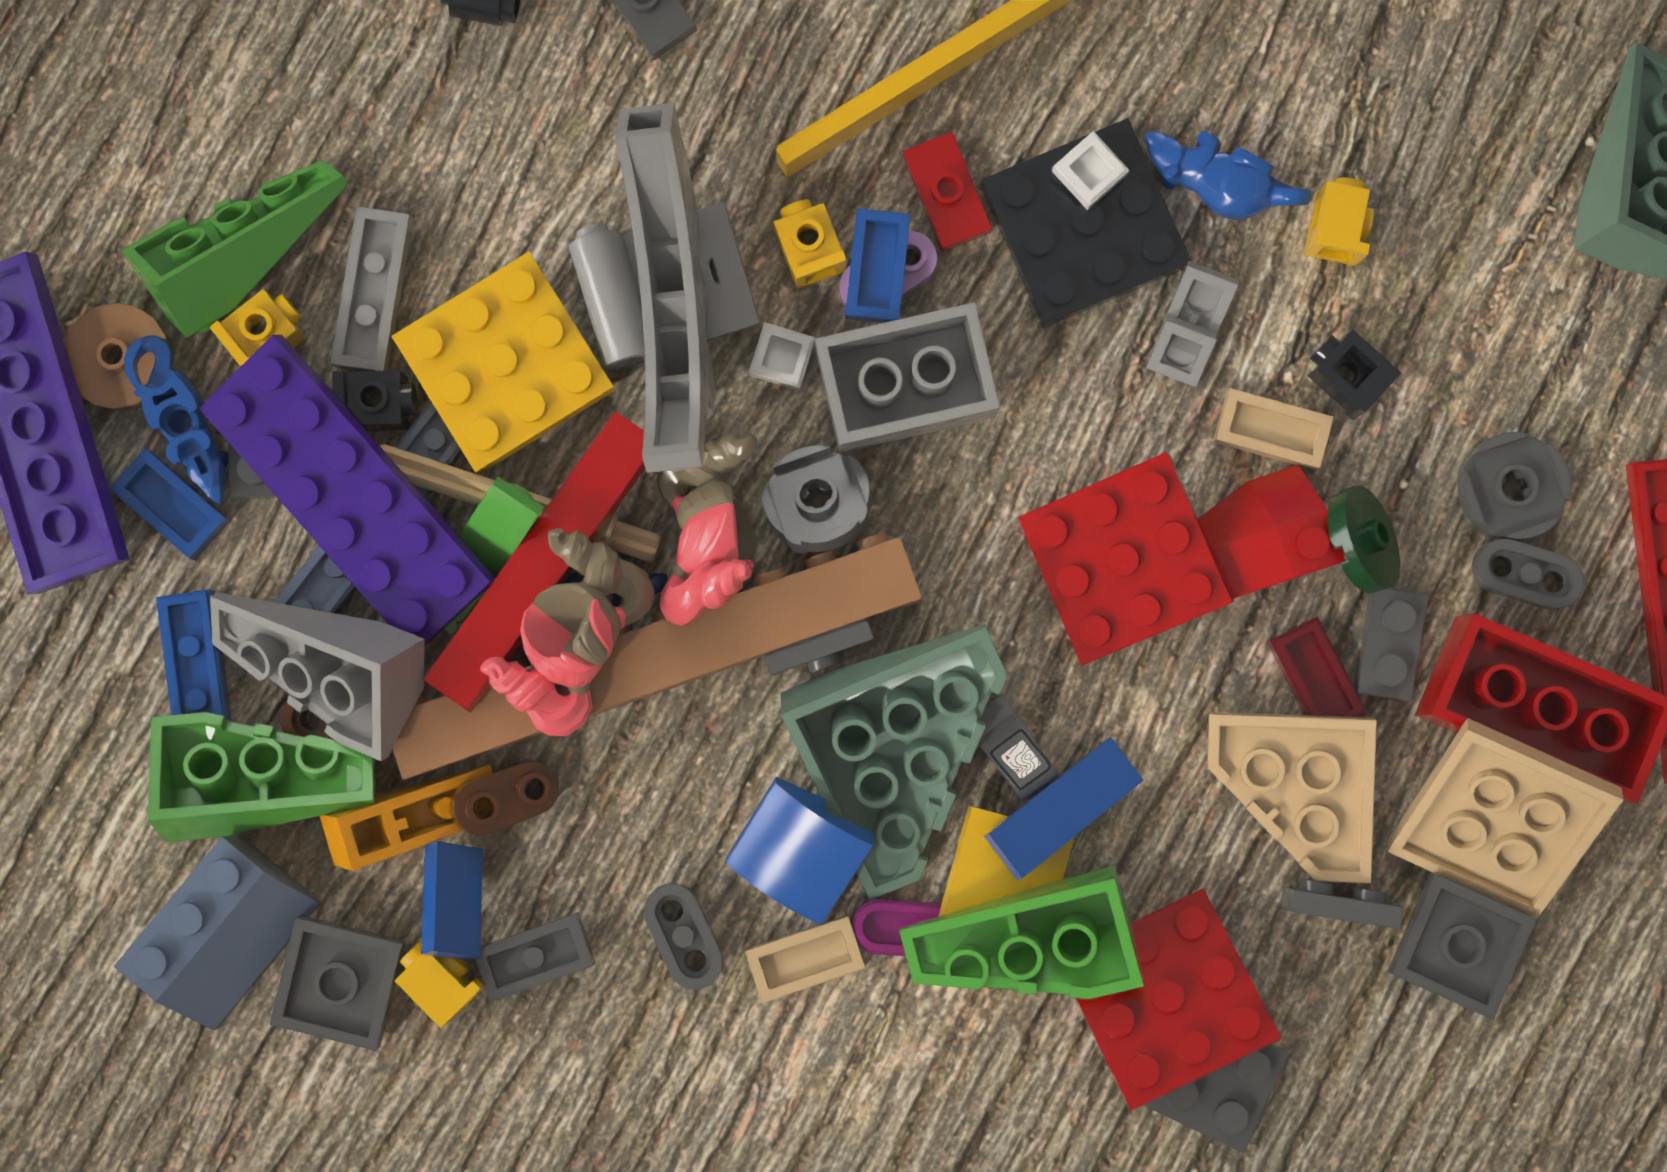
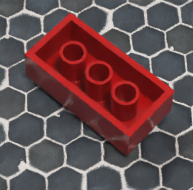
[1414,613,1667,804]

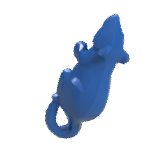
[1143,131,1313,220]
[124,335,229,504]

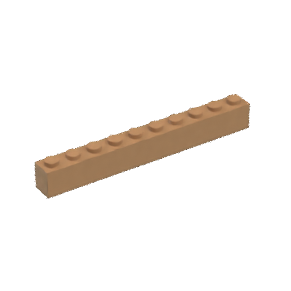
[392,532,922,780]

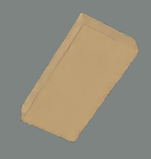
[1213,388,1334,471]
[745,915,866,1003]

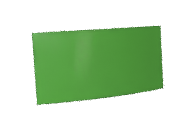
[459,476,544,577]

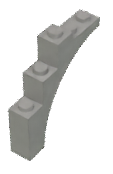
[615,103,716,473]

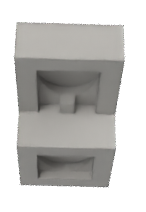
[1146,261,1239,387]

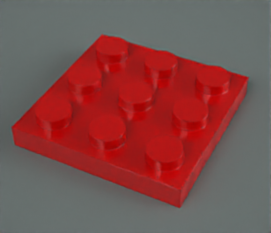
[1018,452,1234,666]
[1075,888,1282,1112]

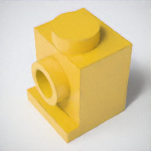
[1304,177,1374,266]
[773,199,847,290]
[209,289,307,366]
[395,940,485,1028]

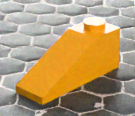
[320,764,492,871]

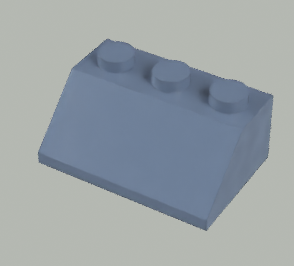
[114,834,322,1030]

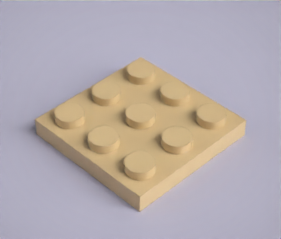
[1387,718,1623,920]

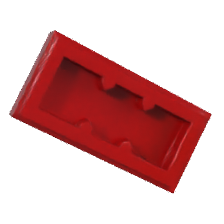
[902,132,992,252]

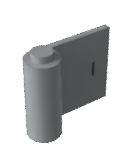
[569,202,761,370]

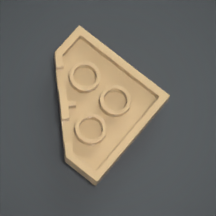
[1207,712,1377,884]

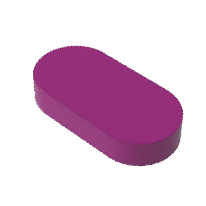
[852,898,942,956]

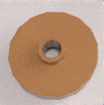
[65,303,174,412]

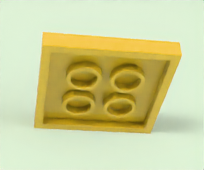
[391,251,616,475]

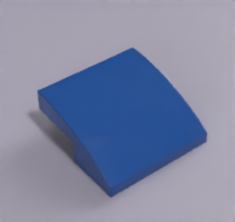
[726,777,873,925]

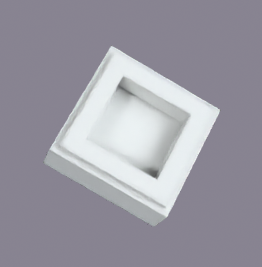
[1052,131,1130,210]
[749,322,815,391]

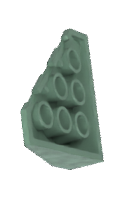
[1574,42,1667,280]
[781,624,1007,900]

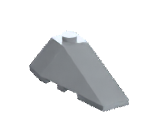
[210,592,424,761]

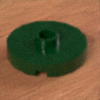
[1327,485,1401,594]

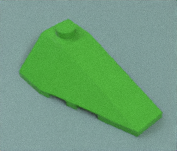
[121,160,348,338]
[148,712,375,842]
[899,866,1144,999]

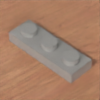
[330,206,413,371]

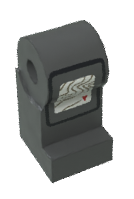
[978,694,1059,802]

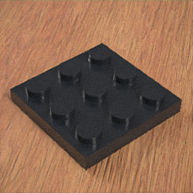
[980,118,1191,328]

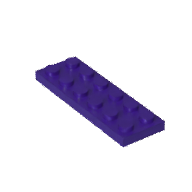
[0,252,130,594]
[199,334,495,647]

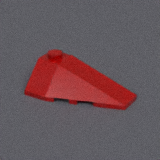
[1198,465,1346,599]

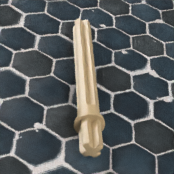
[380,444,660,562]

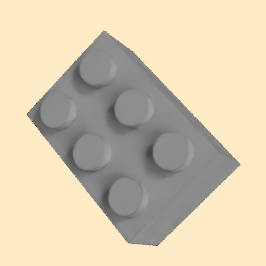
[815,302,1000,453]

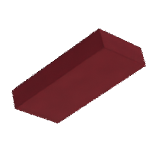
[1266,617,1367,717]

